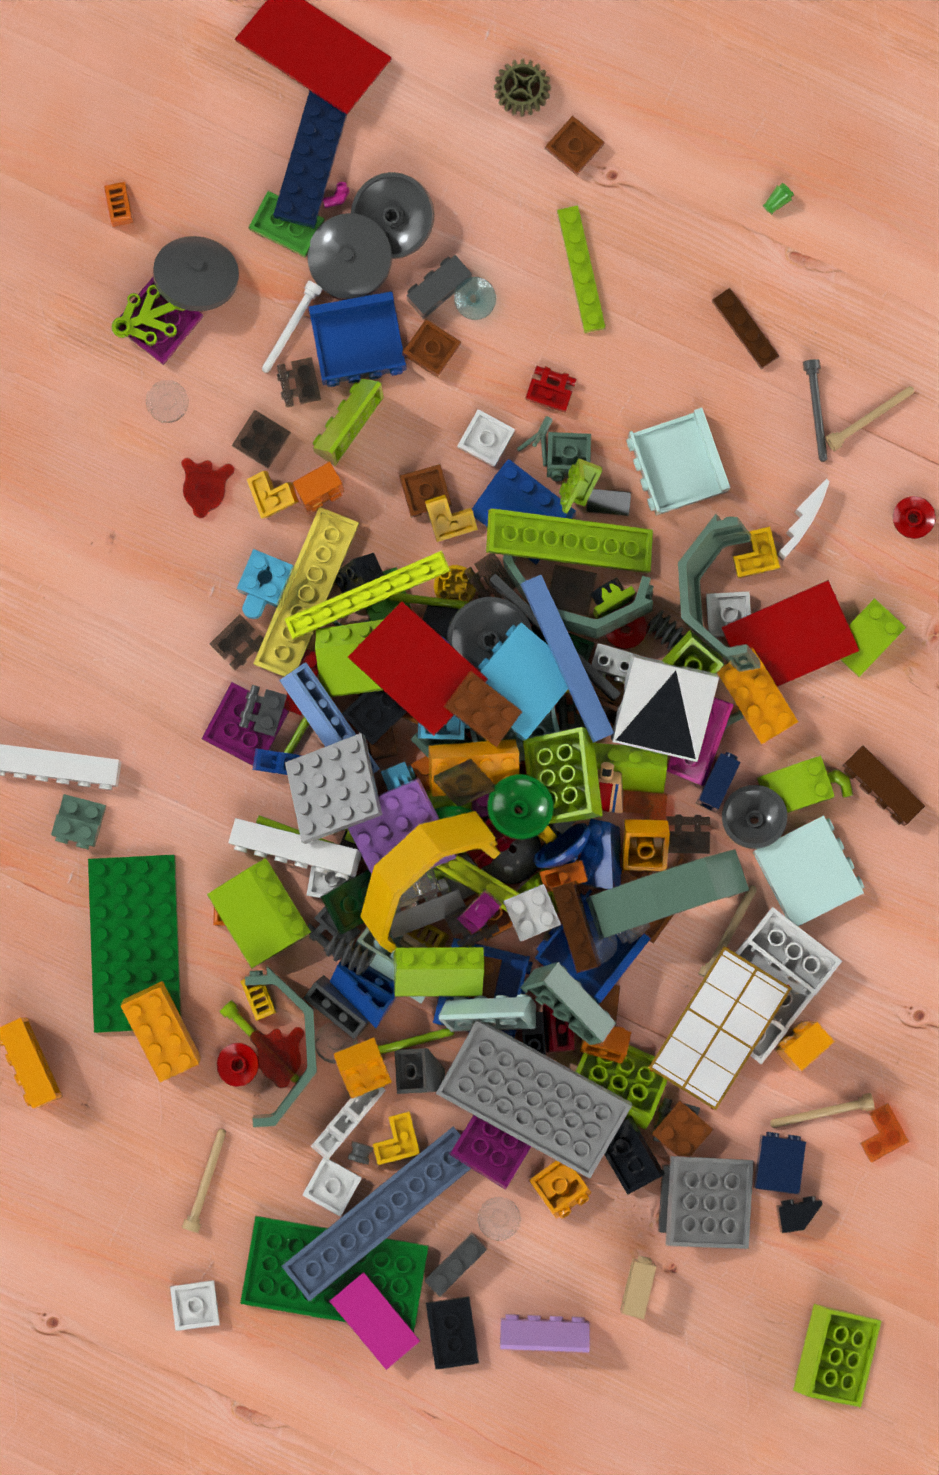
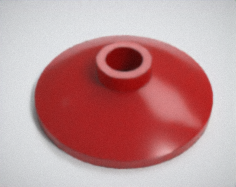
[893,496,936,539]
[605,607,647,649]
[217,1043,259,1087]

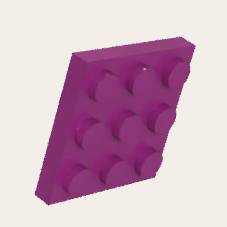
[119,277,203,366]
[201,682,289,766]
[449,1115,531,1190]

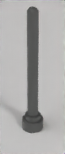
[803,359,827,462]

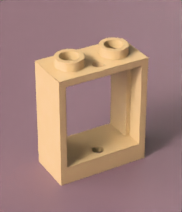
[620,1256,656,1319]

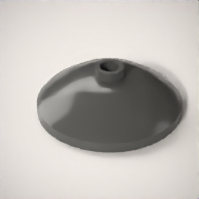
[722,785,787,849]
[482,836,541,884]

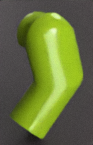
[827,770,853,798]

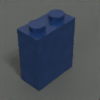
[696,752,741,812]
[754,1132,806,1195]

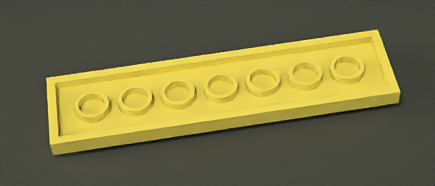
[253,507,359,677]

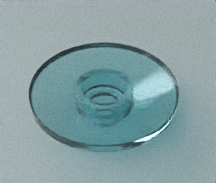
[454,277,496,320]

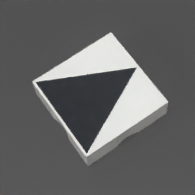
[611,654,719,762]

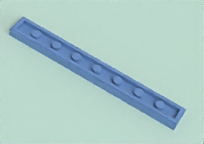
[520,575,614,743]

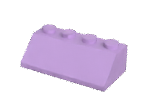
[500,1314,590,1352]

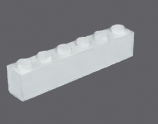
[0,744,122,790]
[228,818,361,879]

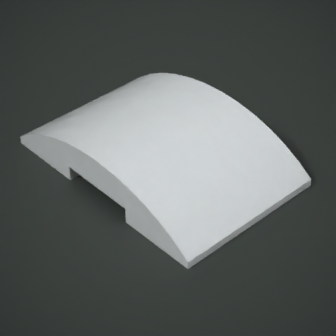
[735,907,842,1064]

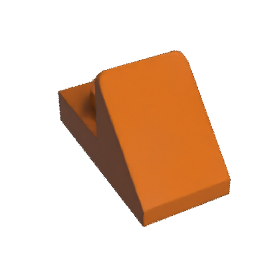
[540,860,588,893]

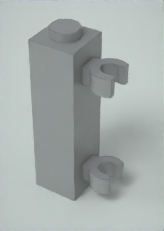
[389,878,466,938]

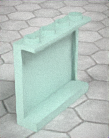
[626,408,730,516]
[753,816,865,926]

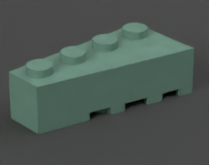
[521,962,616,1045]

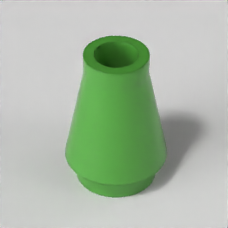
[763,183,794,215]

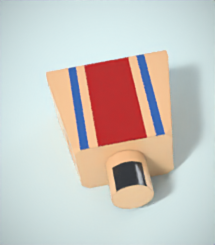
[597,762,623,813]

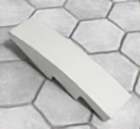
[777,479,830,561]
[311,1087,386,1161]

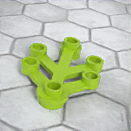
[112,285,185,346]

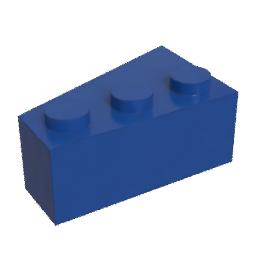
[579,818,622,890]
[329,959,397,1028]

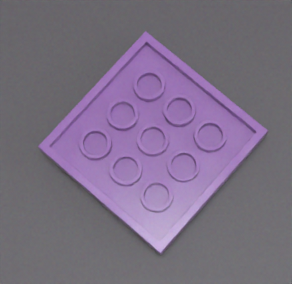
[348,778,457,875]

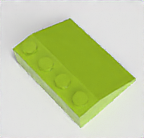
[313,379,384,466]
[315,619,384,697]
[523,727,603,824]
[207,858,311,969]
[575,1045,668,1130]
[793,1304,881,1407]

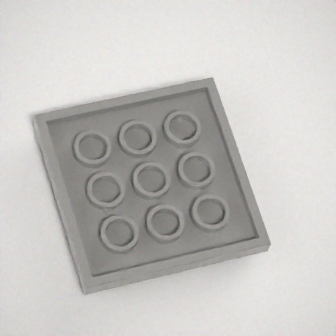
[285,733,382,844]
[666,1156,753,1249]

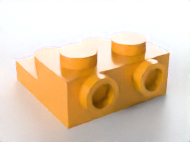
[529,1160,592,1219]

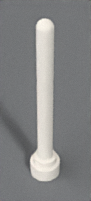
[262,280,323,373]

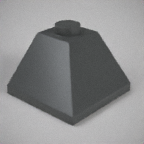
[395,1048,445,1094]

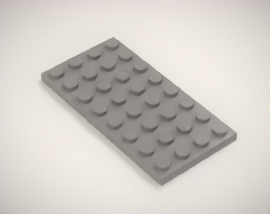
[436,1019,632,1178]

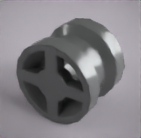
[348,1141,373,1164]

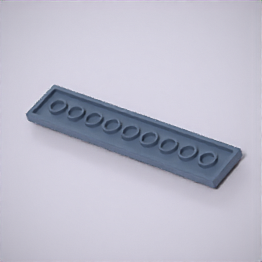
[282,1126,471,1301]

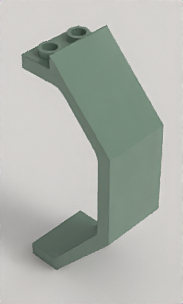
[678,514,760,672]
[503,555,654,639]
[586,849,749,940]
[245,966,317,1127]

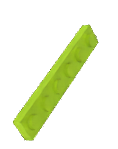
[557,205,605,333]

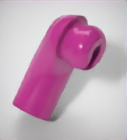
[323,182,349,208]

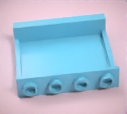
[478,623,568,741]

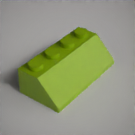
[594,743,668,794]
[393,947,484,997]

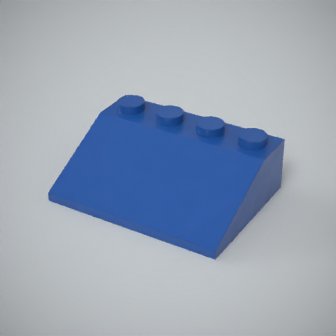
[472,459,576,565]

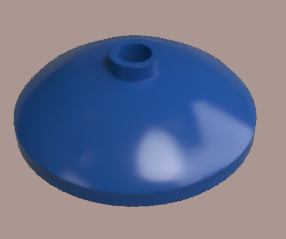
[533,823,590,869]

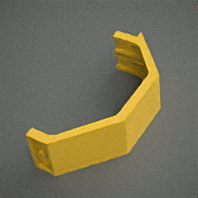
[360,811,500,953]

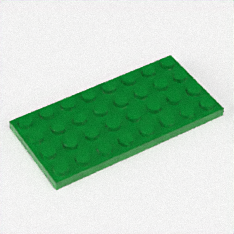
[88,855,181,1033]
[240,1216,429,1332]

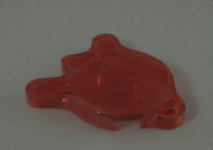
[181,458,235,519]
[250,1027,304,1089]

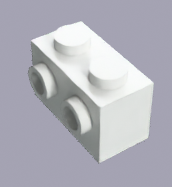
[591,643,637,684]

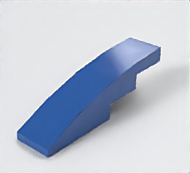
[252,749,303,775]

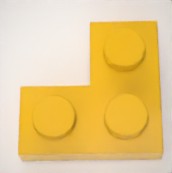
[247,471,299,519]
[425,495,478,542]
[733,527,780,578]
[373,1111,420,1165]

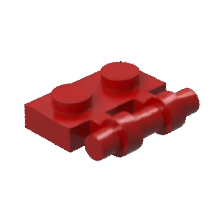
[525,366,577,413]

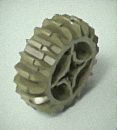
[494,58,551,117]

